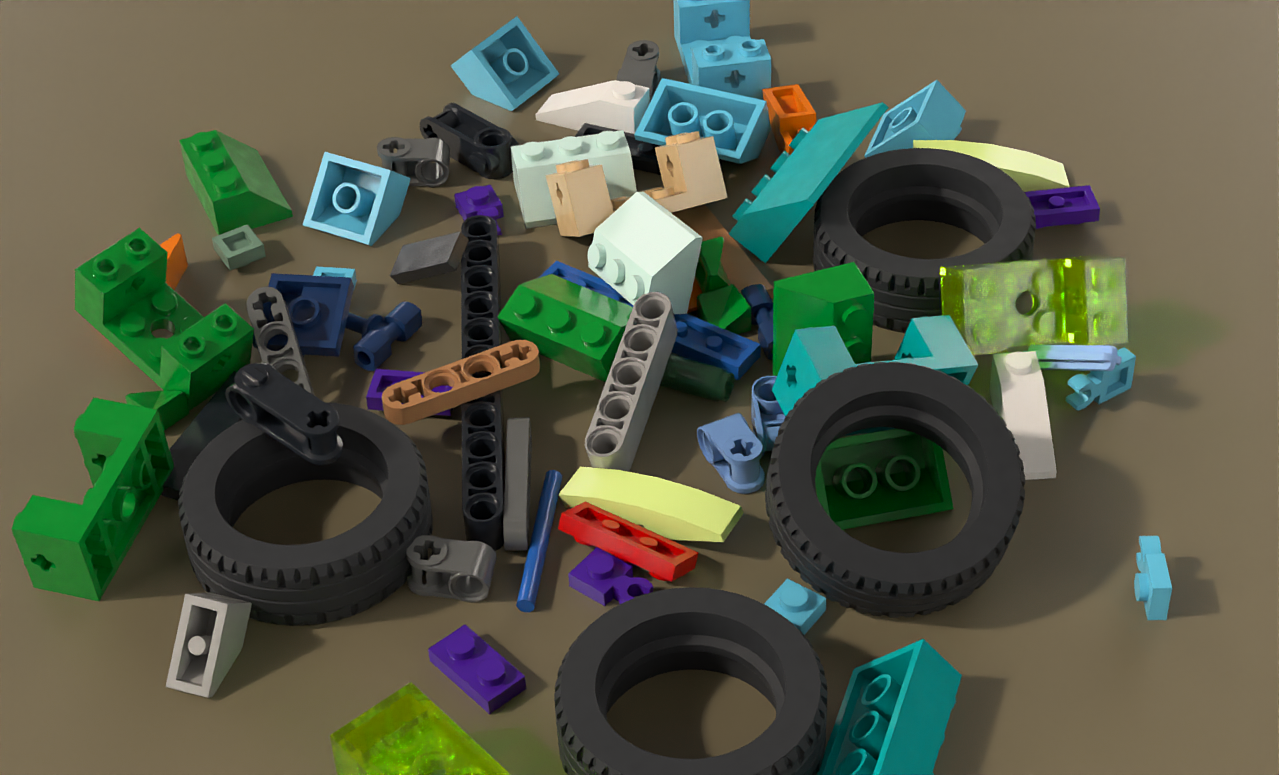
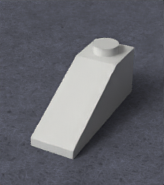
[535,80,650,134]
[989,351,1057,480]

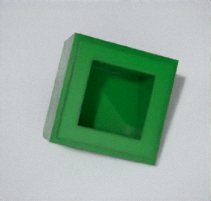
[695,237,731,293]
[697,284,751,335]
[125,390,190,430]

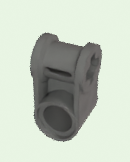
[617,40,661,102]
[377,137,450,187]
[406,535,497,602]

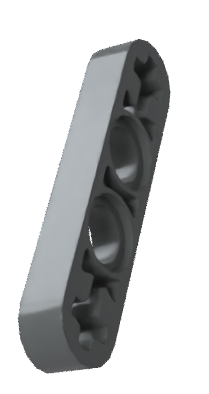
[246,286,315,396]
[503,417,532,551]

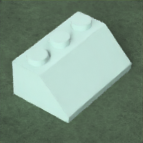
[511,130,637,229]
[588,192,703,314]

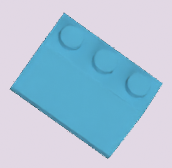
[634,78,771,164]

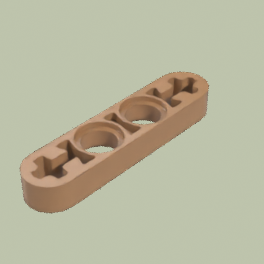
[382,340,540,425]

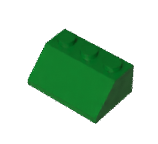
[179,130,293,235]
[773,262,874,376]
[498,274,633,382]
[815,428,954,530]

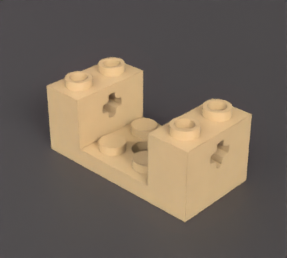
[546,131,728,237]

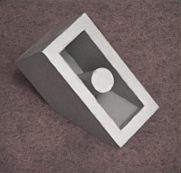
[166,592,252,698]

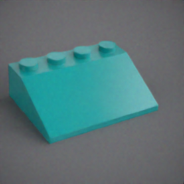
[729,102,889,263]

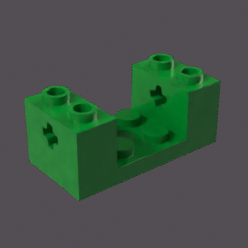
[75,227,254,411]
[11,397,175,601]

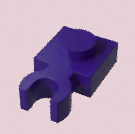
[568,547,653,606]

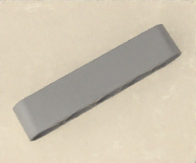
[584,292,678,472]

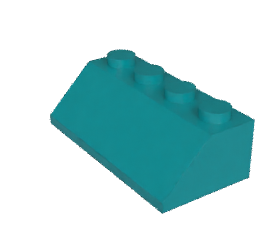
[817,639,962,775]

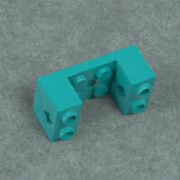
[772,315,978,436]

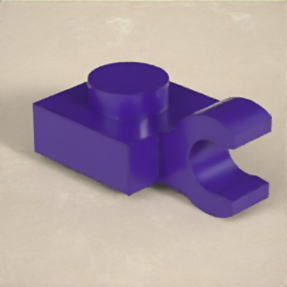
[454,185,504,235]

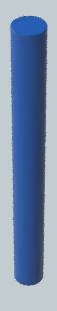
[516,470,563,612]

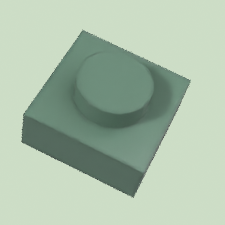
[212,224,266,270]

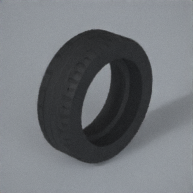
[813,148,1036,333]
[765,362,1025,618]
[178,402,433,626]
[554,587,828,775]

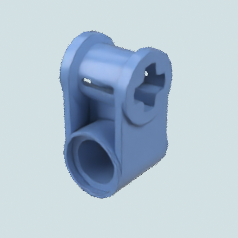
[751,376,785,456]
[697,413,765,494]

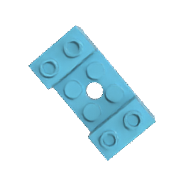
[673,0,771,100]

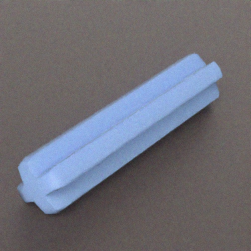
[1023,345,1122,371]

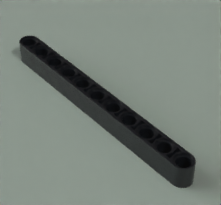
[461,215,505,551]

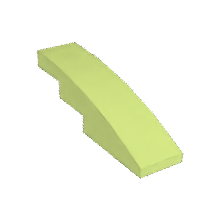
[913,140,1070,192]
[559,466,744,542]

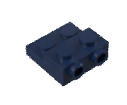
[253,273,354,358]

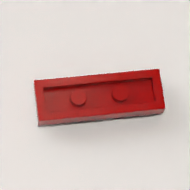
[558,501,699,582]

